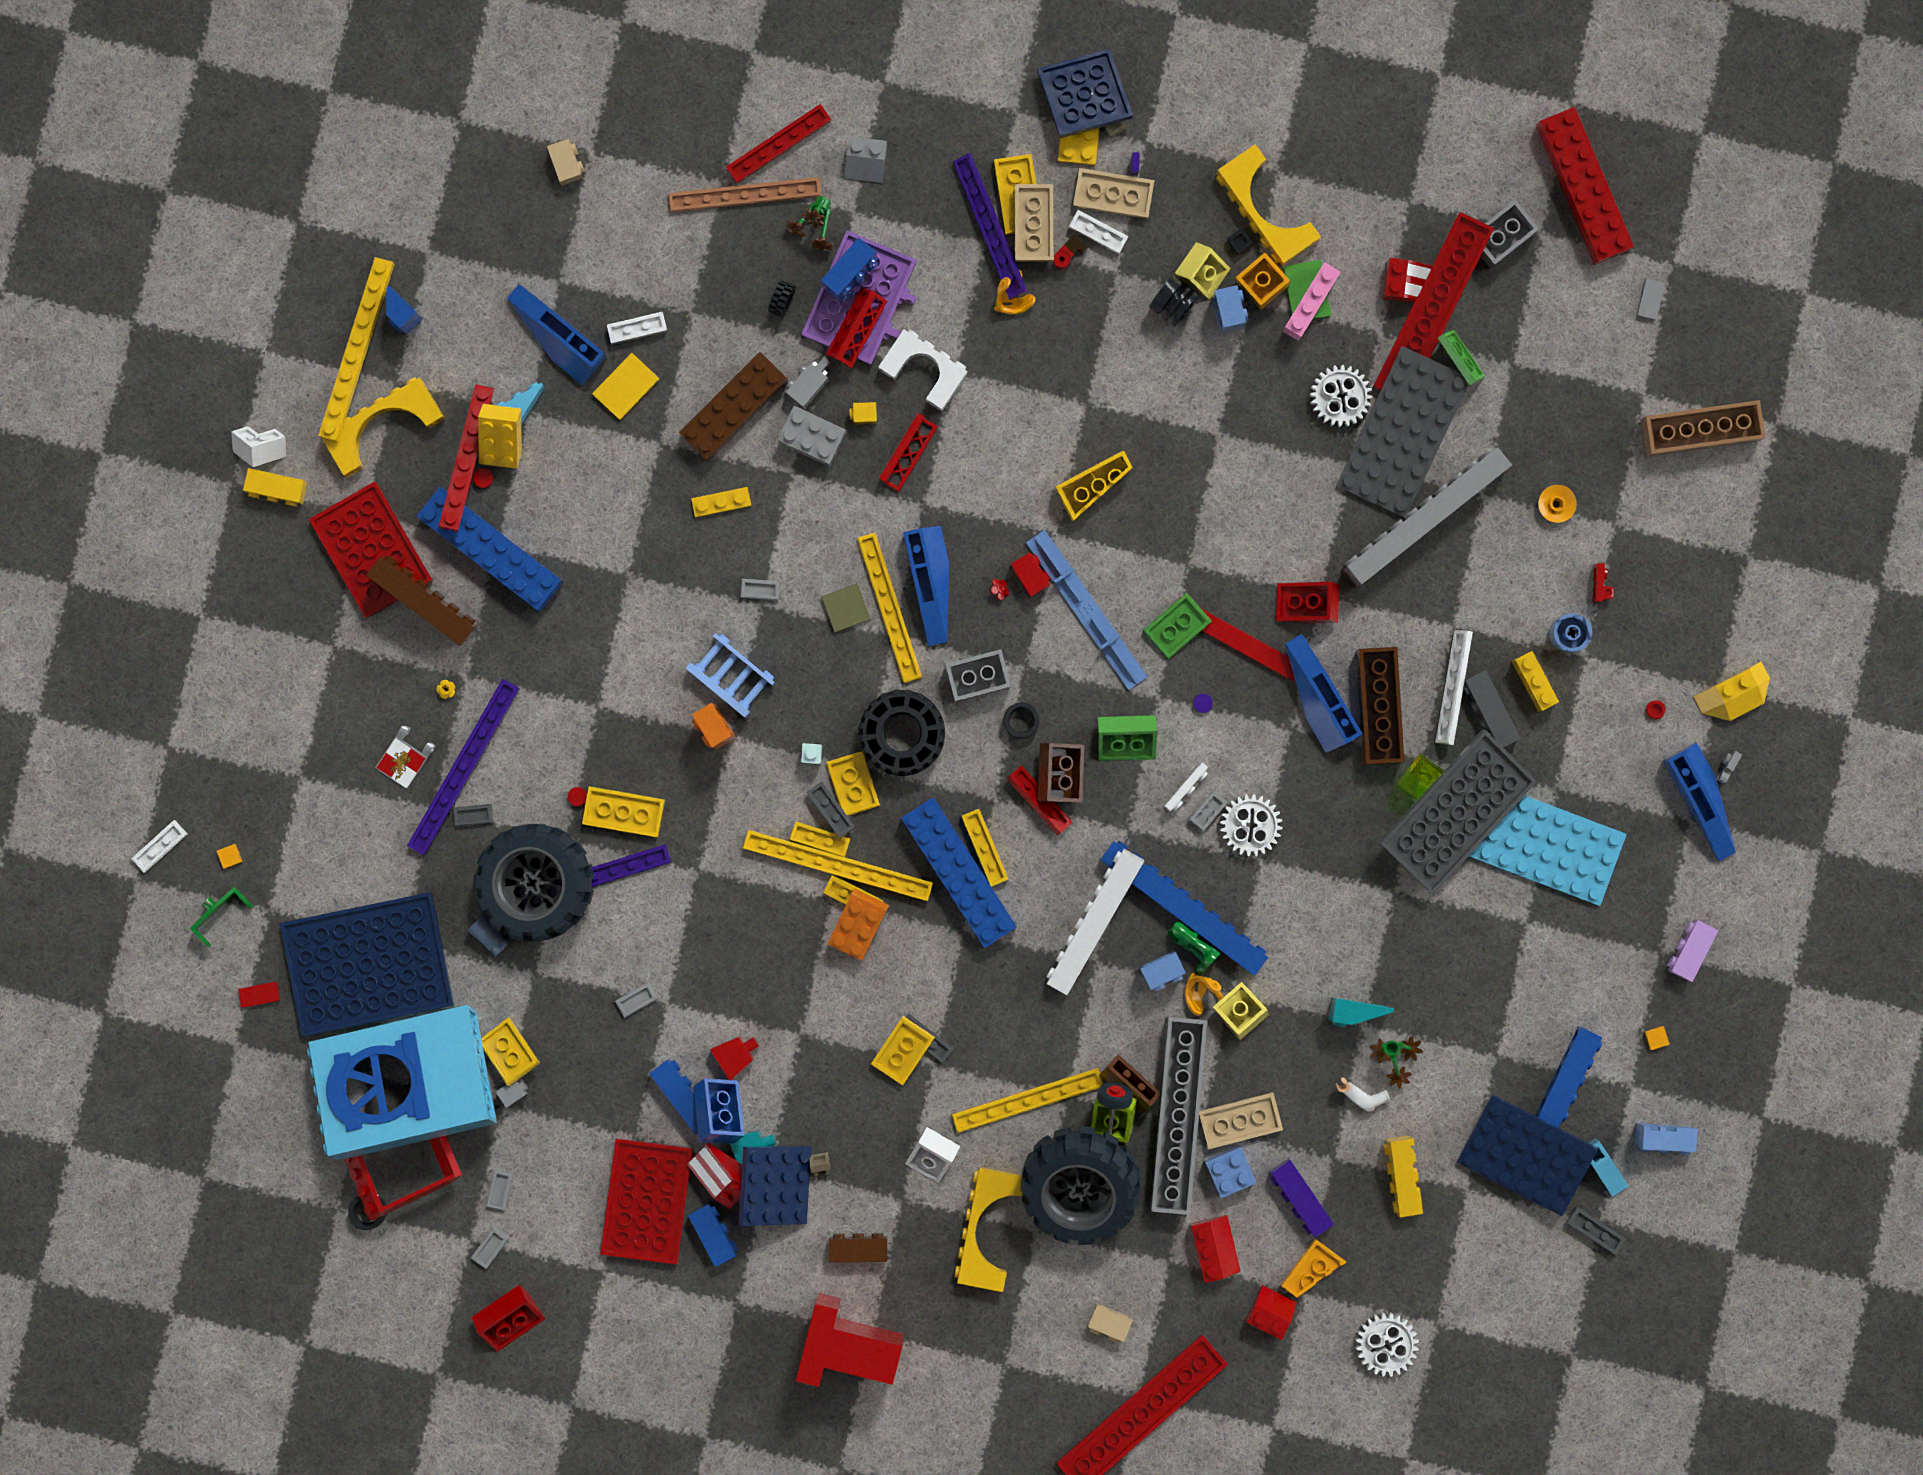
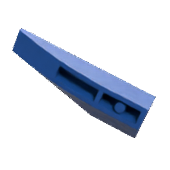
[507,284,607,386]
[903,526,949,646]
[1285,634,1362,752]
[1662,742,1736,862]

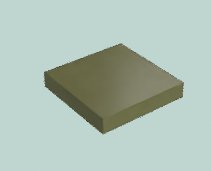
[822,583,871,632]

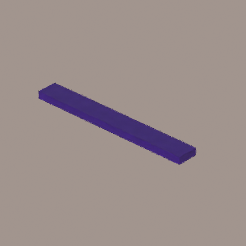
[953,153,1028,300]
[519,844,672,908]

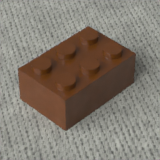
[1038,743,1084,803]

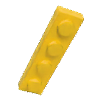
[962,809,1009,887]

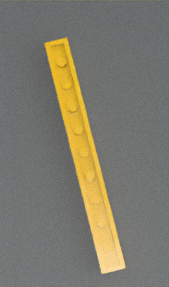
[318,257,395,442]
[743,830,933,901]

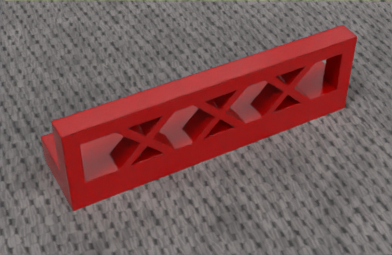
[826,287,888,368]
[879,413,938,492]

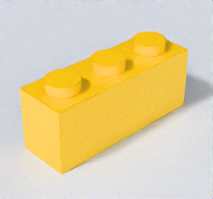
[243,468,308,507]
[1512,651,1559,712]

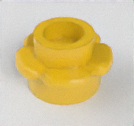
[437,680,455,699]

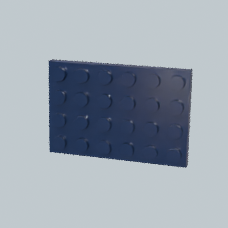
[1457,1094,1598,1216]

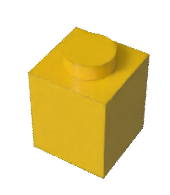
[849,402,877,425]

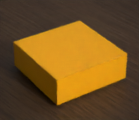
[217,844,243,869]
[1644,1026,1670,1050]

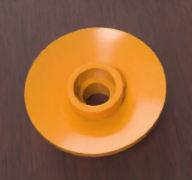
[1538,485,1577,523]

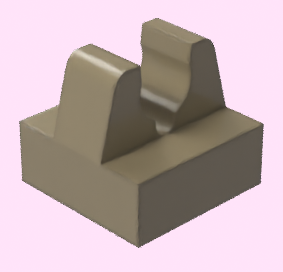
[809,1152,830,1177]

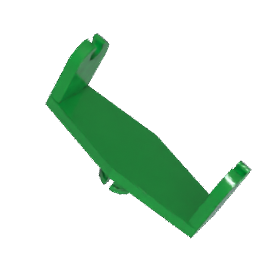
[189,887,253,947]

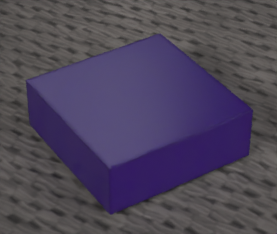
[1131,152,1140,175]

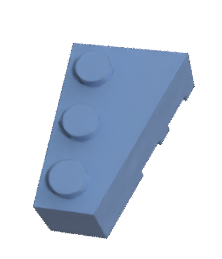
[1634,1123,1698,1155]

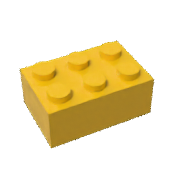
[478,404,522,469]

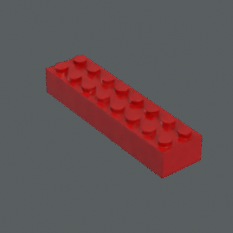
[1536,107,1634,265]

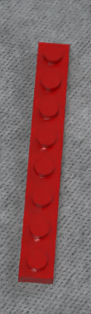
[439,384,494,532]

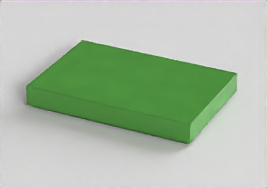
[1283,260,1331,320]
[1438,330,1485,385]
[1143,592,1212,659]

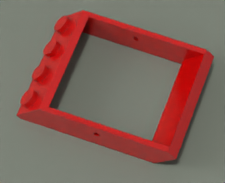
[344,1135,462,1221]

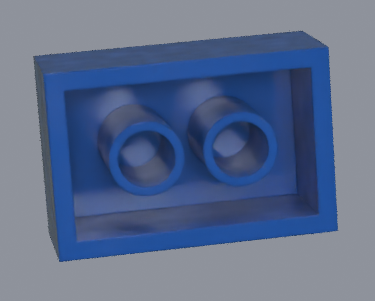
[821,238,878,303]
[693,1078,745,1144]

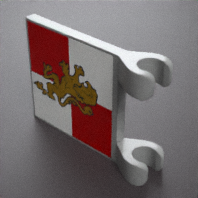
[375,726,436,789]

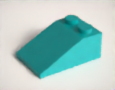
[1328,997,1394,1028]

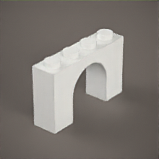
[878,330,967,412]

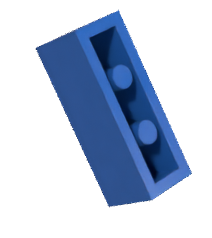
[688,1203,738,1267]

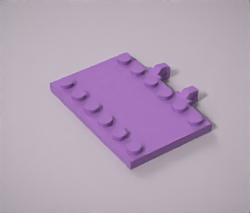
[801,231,917,365]

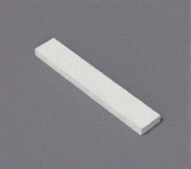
[1435,630,1473,745]

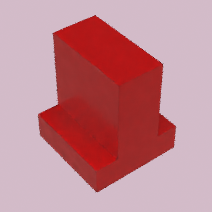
[796,1293,904,1387]

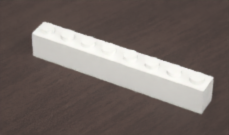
[1046,849,1144,995]

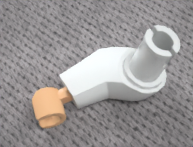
[1336,1078,1391,1112]

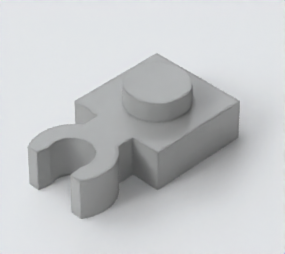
[1716,751,1742,784]

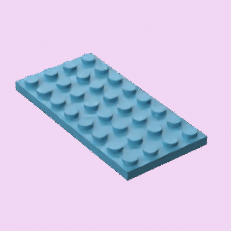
[1469,795,1627,906]

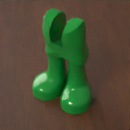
[1168,922,1220,975]

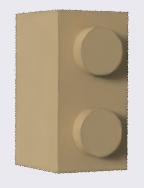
[547,139,585,186]
[1087,1303,1133,1343]

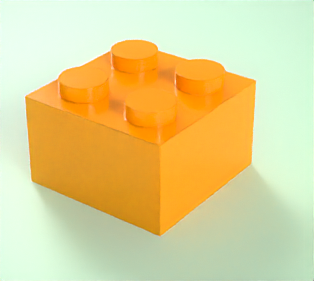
[1236,253,1290,310]

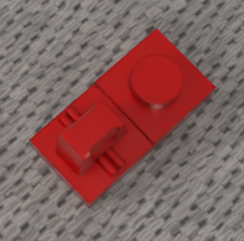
[1593,563,1614,603]

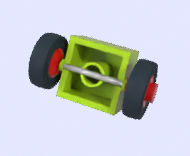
[1091,1083,1137,1147]

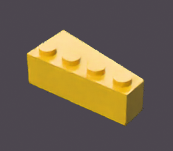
[1054,451,1133,521]
[1383,1135,1423,1217]

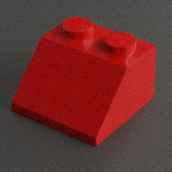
[1245,1285,1297,1340]

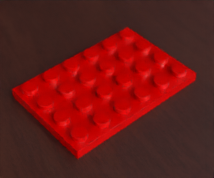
[309,481,433,619]
[600,1138,693,1264]

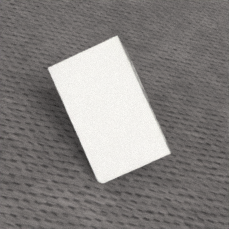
[231,426,286,467]

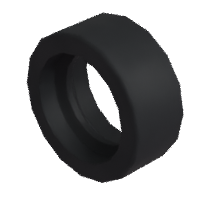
[1003,702,1040,739]
[348,1195,387,1230]

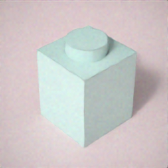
[801,743,823,765]

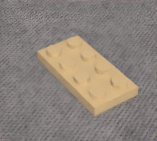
[1073,168,1154,219]
[1015,184,1054,262]
[1199,1092,1283,1149]

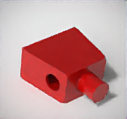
[710,1036,760,1080]

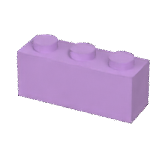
[1667,920,1718,982]

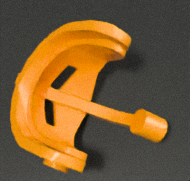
[994,270,1035,315]
[1185,973,1224,1016]

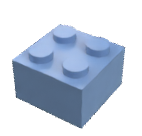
[1212,285,1248,334]
[1139,951,1186,991]
[1204,1145,1257,1198]

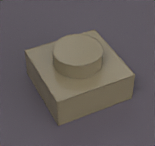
[1104,121,1127,138]

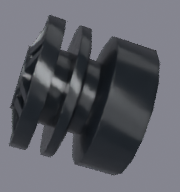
[1149,275,1199,327]

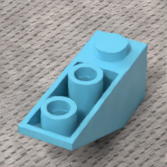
[496,383,545,424]
[1588,1138,1628,1197]

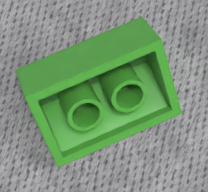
[1098,715,1157,761]

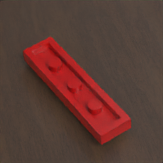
[1006,765,1072,836]

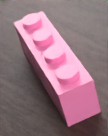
[1283,262,1341,341]

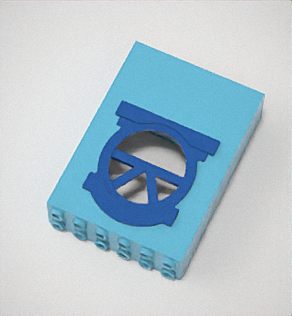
[307,1005,497,1161]

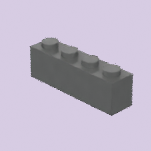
[1463,670,1521,748]

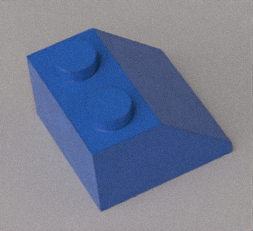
[386,286,423,335]

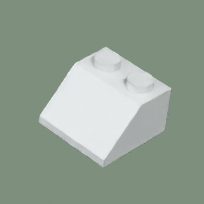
[905,1127,960,1183]

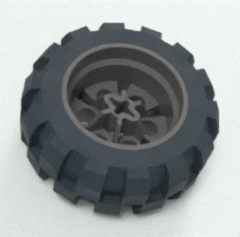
[473,824,594,942]
[1020,1126,1141,1245]

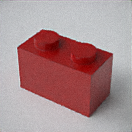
[1011,552,1051,598]

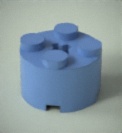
[1549,613,1592,653]

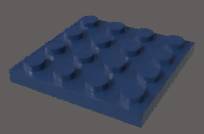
[1037,49,1133,139]
[739,1146,811,1226]

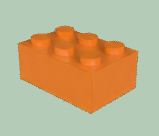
[691,702,736,750]
[828,889,889,961]

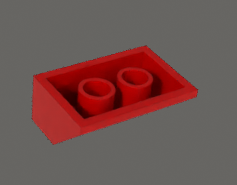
[1190,1215,1241,1283]
[471,1284,545,1352]

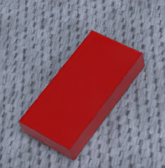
[238,981,280,1008]

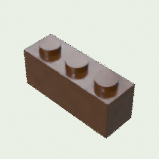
[1099,1054,1161,1113]
[829,1233,888,1263]

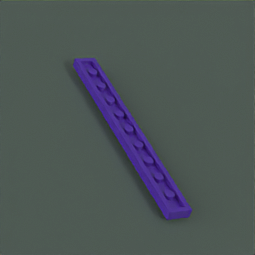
[407,679,520,855]

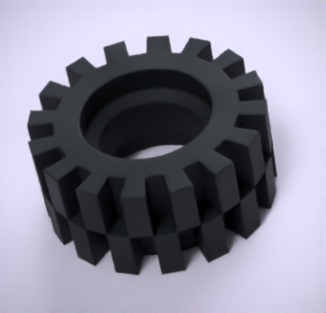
[768,280,796,317]

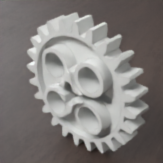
[1310,365,1373,428]
[1220,794,1283,856]
[1355,1312,1419,1377]

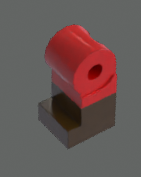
[1053,234,1088,270]

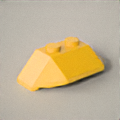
[1693,661,1770,721]

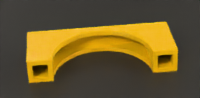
[1216,144,1321,266]
[322,377,445,478]
[954,1167,1022,1292]

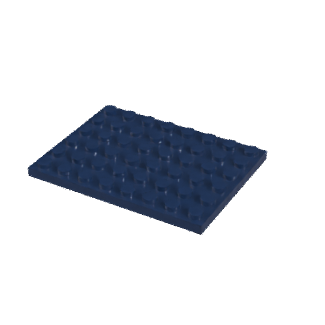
[280,892,454,1036]

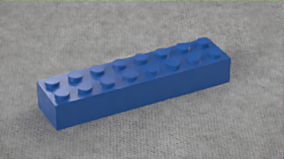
[416,487,563,612]
[901,797,1017,948]

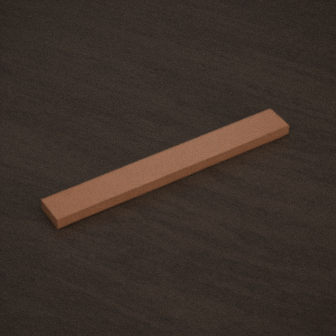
[668,177,822,213]

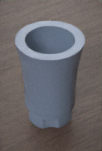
[466,914,509,956]

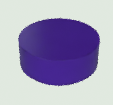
[1193,694,1213,713]

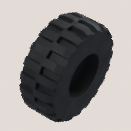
[859,689,945,776]

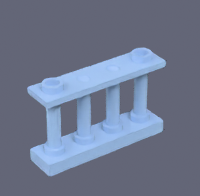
[686,633,775,718]

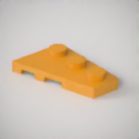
[1281,1238,1346,1297]

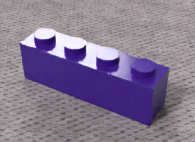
[1269,1158,1334,1237]

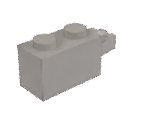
[786,357,831,409]

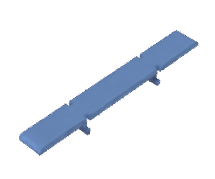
[1026,530,1147,690]

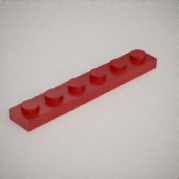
[726,104,831,184]

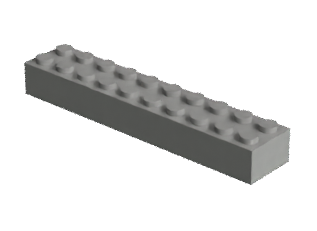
[1343,447,1512,587]
[1150,1016,1207,1215]

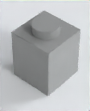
[496,1079,528,1108]

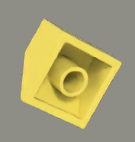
[1175,242,1231,299]
[1213,982,1269,1040]

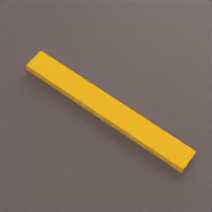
[857,532,922,683]
[952,1068,1103,1133]

